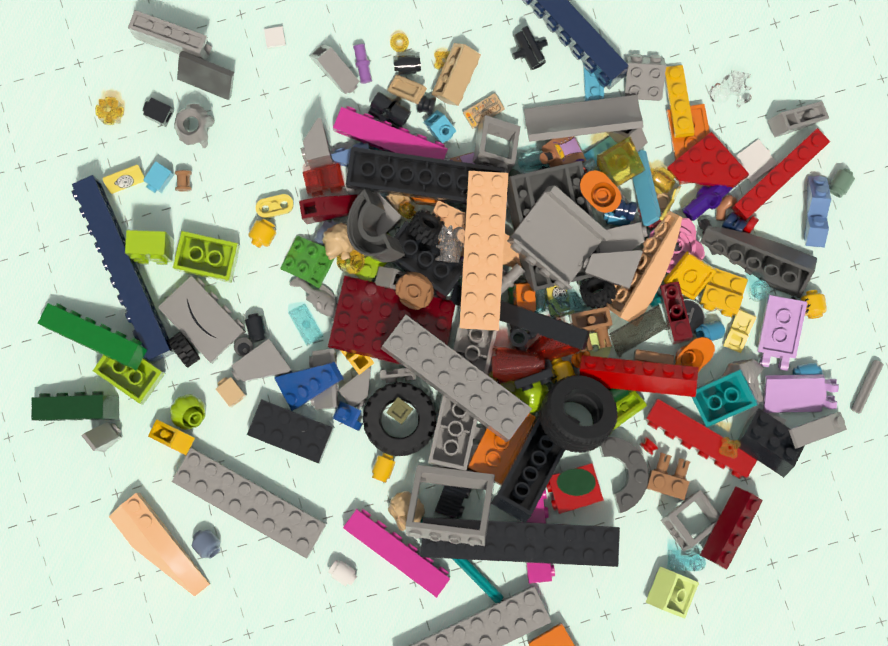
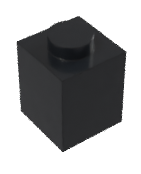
[142,97,174,127]

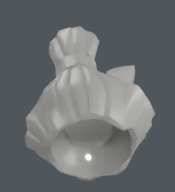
[174,104,215,148]
[722,359,764,403]

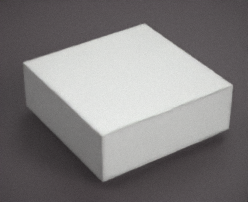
[264,26,286,49]

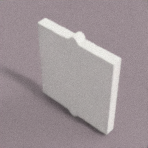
[734,139,778,184]

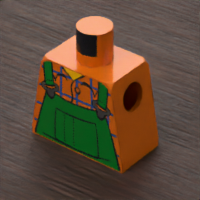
[508,282,536,312]

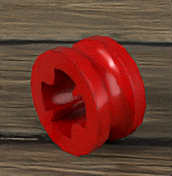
[639,437,659,456]

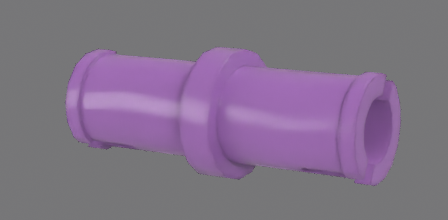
[353,44,372,84]

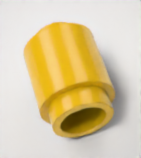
[372,453,396,483]

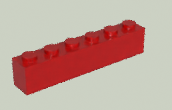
[731,128,831,221]
[580,355,699,397]
[644,399,757,479]

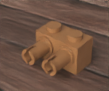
[569,306,613,352]
[646,452,691,500]

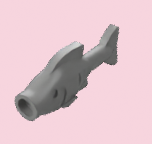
[289,277,337,319]

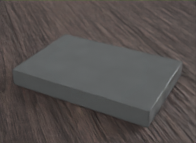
[177,51,235,100]

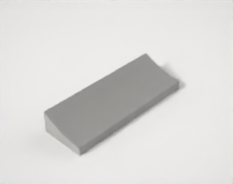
[524,95,644,142]

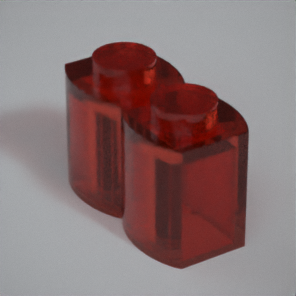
[302,163,346,198]

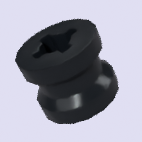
[417,94,436,116]

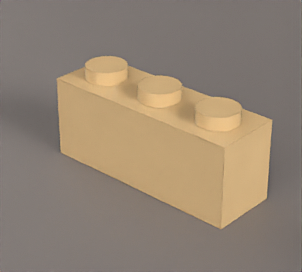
[431,43,481,106]

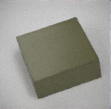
[386,397,413,425]

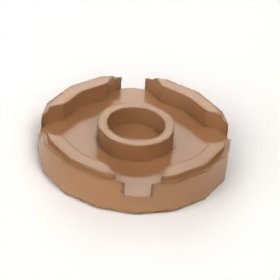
[396,272,434,310]

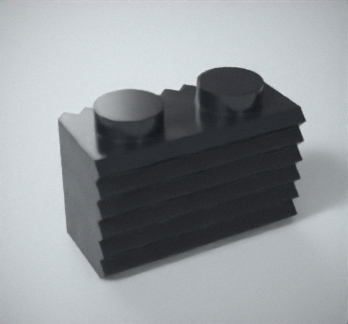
[434,485,472,519]

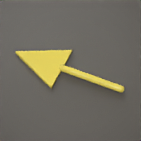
[659,186,682,220]

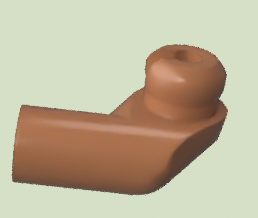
[716,195,737,221]

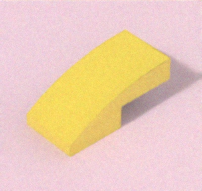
[723,309,757,353]

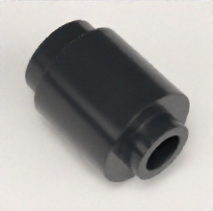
[394,55,421,75]
[245,313,268,342]

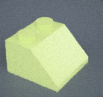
[646,567,699,619]

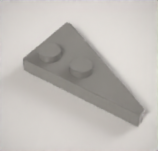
[380,368,417,383]

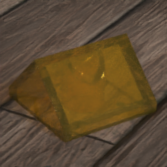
[597,137,645,187]

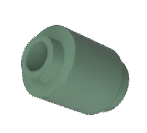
[829,168,855,198]

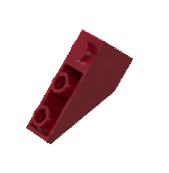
[299,194,359,224]
[660,281,693,345]

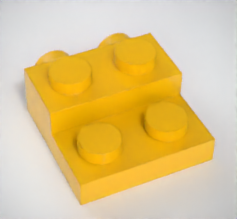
[699,268,748,318]

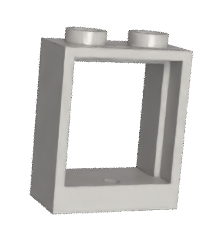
[473,115,521,173]
[660,490,721,551]

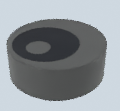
[234,337,254,357]

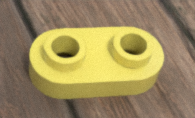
[255,194,294,218]

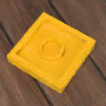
[663,251,717,300]

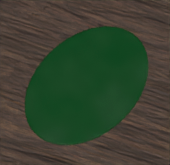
[557,469,596,496]

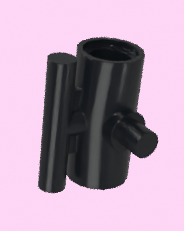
[512,26,548,70]
[368,92,412,129]
[509,324,538,359]

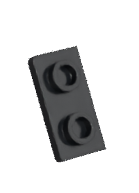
[514,359,556,392]

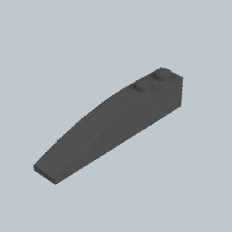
[700,226,817,299]

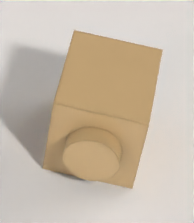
[216,377,247,408]

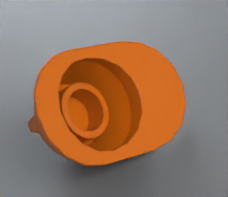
[580,170,621,213]
[675,337,715,372]

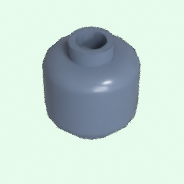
[191,530,220,559]

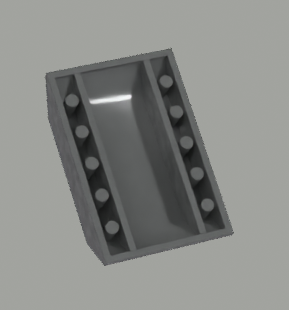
[507,161,600,291]

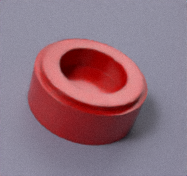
[743,216,759,234]

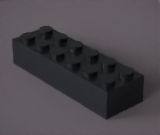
[491,412,580,523]

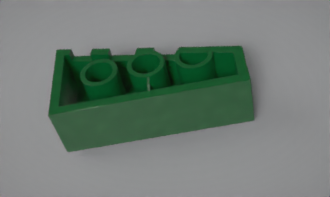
[31,391,119,421]

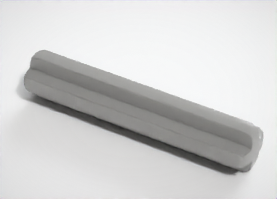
[851,360,884,414]

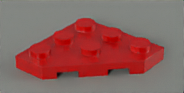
[667,132,749,188]

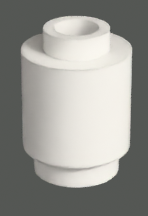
[328,559,358,587]

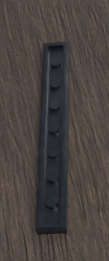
[450,285,590,350]

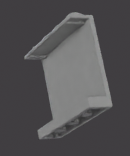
[507,185,612,290]

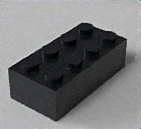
[392,221,463,300]
[247,399,334,464]

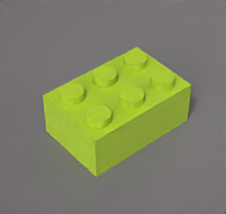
[125,230,174,265]
[173,231,240,283]
[92,355,166,405]

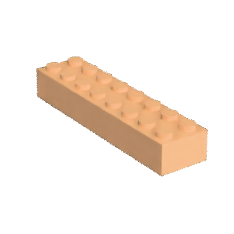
[460,171,508,331]

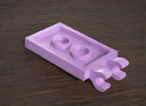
[757,294,807,371]
[763,374,839,413]

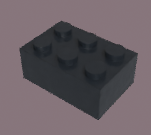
[735,408,805,478]

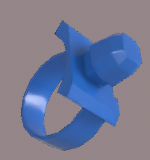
[333,401,363,431]

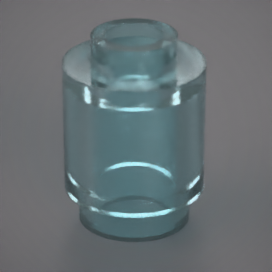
[517,149,546,172]
[748,280,770,302]
[535,288,549,313]

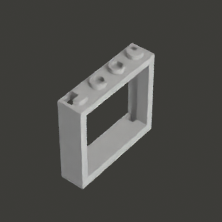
[405,465,495,546]

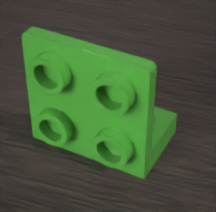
[280,236,335,289]

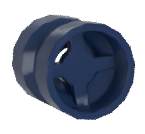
[613,199,637,221]
[721,211,748,232]

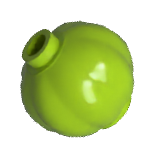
[512,382,549,413]
[170,394,206,430]

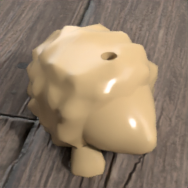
[322,222,355,260]
[388,491,425,531]

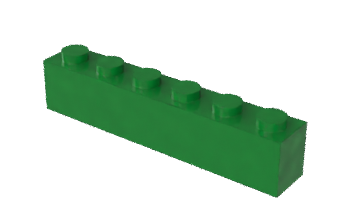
[37,303,147,371]

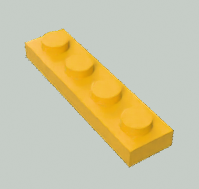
[665,65,695,138]

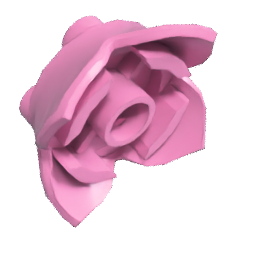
[649,218,705,273]

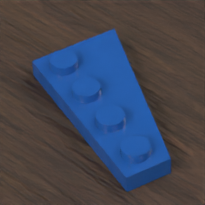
[274,362,344,411]

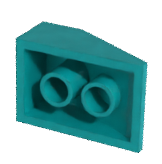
[692,369,758,427]

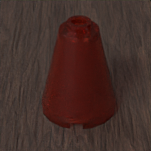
[525,318,580,365]
[492,346,545,384]

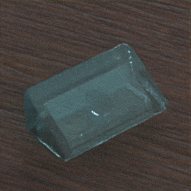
[546,292,587,319]
[288,304,324,346]

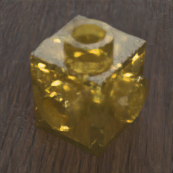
[95,97,124,125]

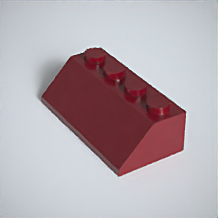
[700,486,763,570]

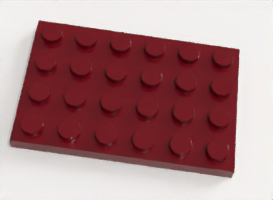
[328,275,456,365]

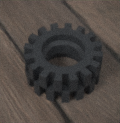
[408,210,446,245]
[579,277,617,309]
[167,331,200,368]

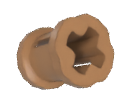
[175,170,192,192]

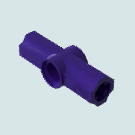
[682,185,736,221]

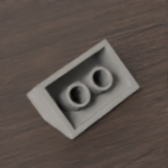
[300,118,333,171]
[309,349,339,410]

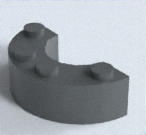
[347,189,405,262]
[599,437,648,513]

